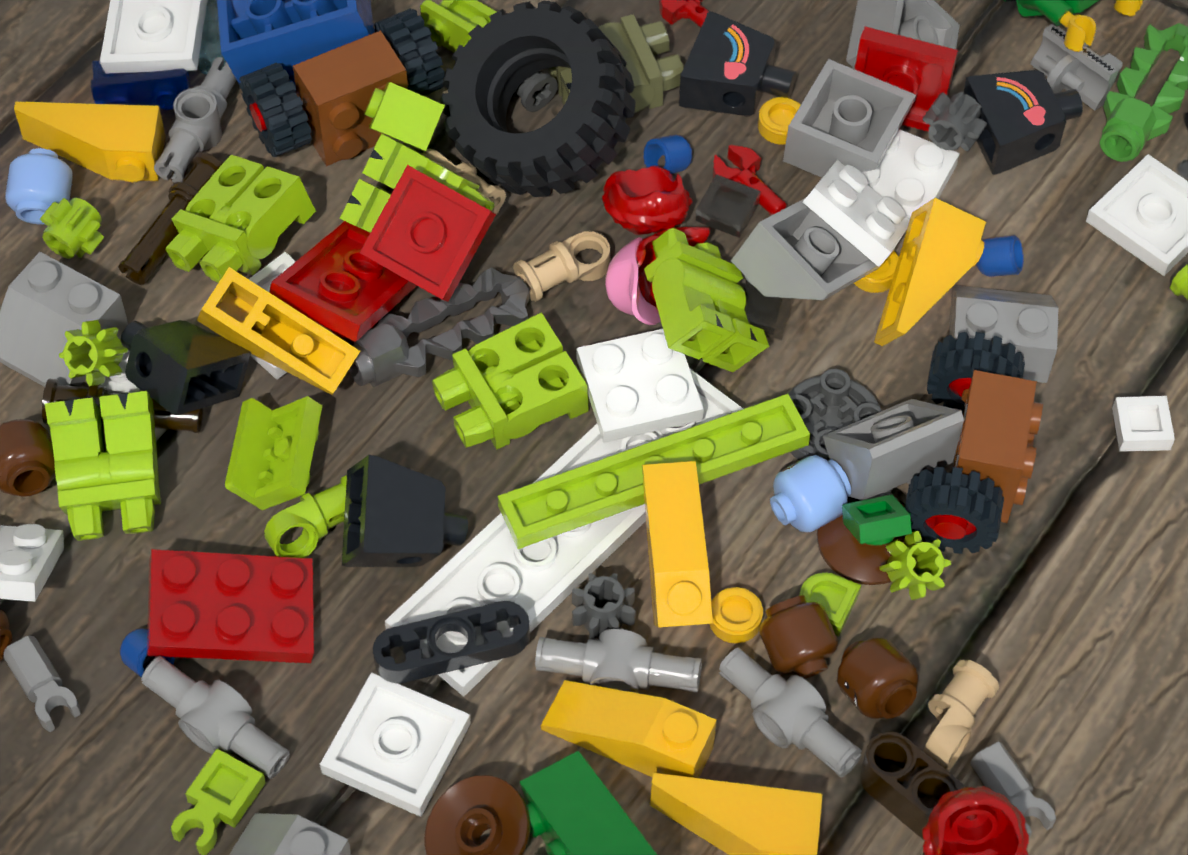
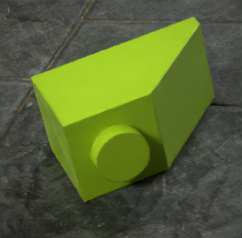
[364,82,445,151]

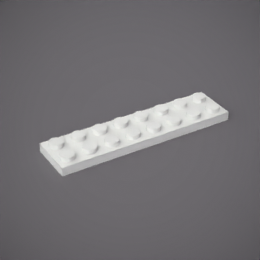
[385,369,743,697]

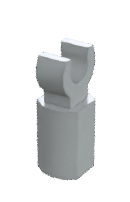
[3,635,81,732]
[970,741,1056,838]

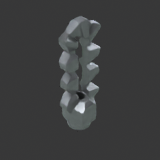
[349,267,530,388]

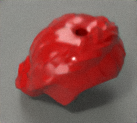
[602,165,693,235]
[922,786,1029,855]

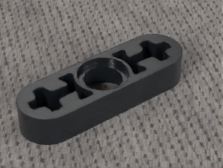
[373,601,530,684]

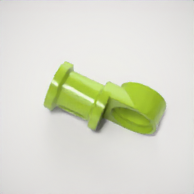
[264,475,347,558]

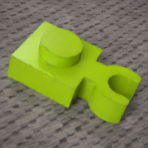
[171,749,266,855]

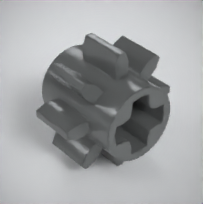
[923,92,987,151]
[572,573,636,639]

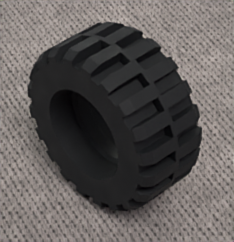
[441,1,636,197]

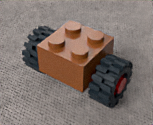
[239,8,445,167]
[905,332,1043,554]

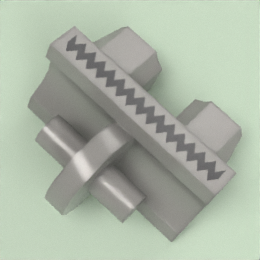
[1030,23,1123,111]

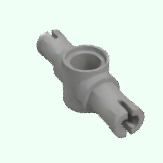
[154,57,237,183]
[535,629,702,693]
[719,647,862,778]
[141,656,290,779]

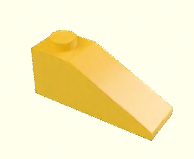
[14,101,166,182]
[874,198,986,346]
[197,267,360,395]
[642,461,713,628]
[541,680,717,778]
[650,773,822,855]

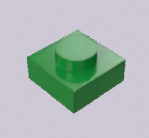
[842,494,912,545]

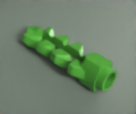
[1100,23,1188,162]

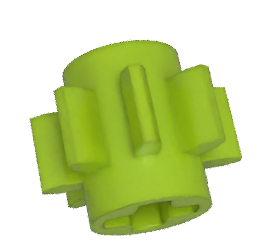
[40,198,104,259]
[59,320,128,386]
[880,531,951,600]

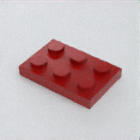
[269,221,417,342]
[147,549,314,664]

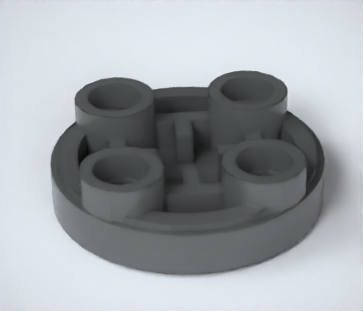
[788,369,882,461]

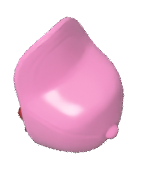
[605,227,710,325]

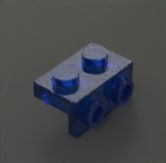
[90,60,191,110]

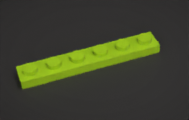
[498,394,810,549]

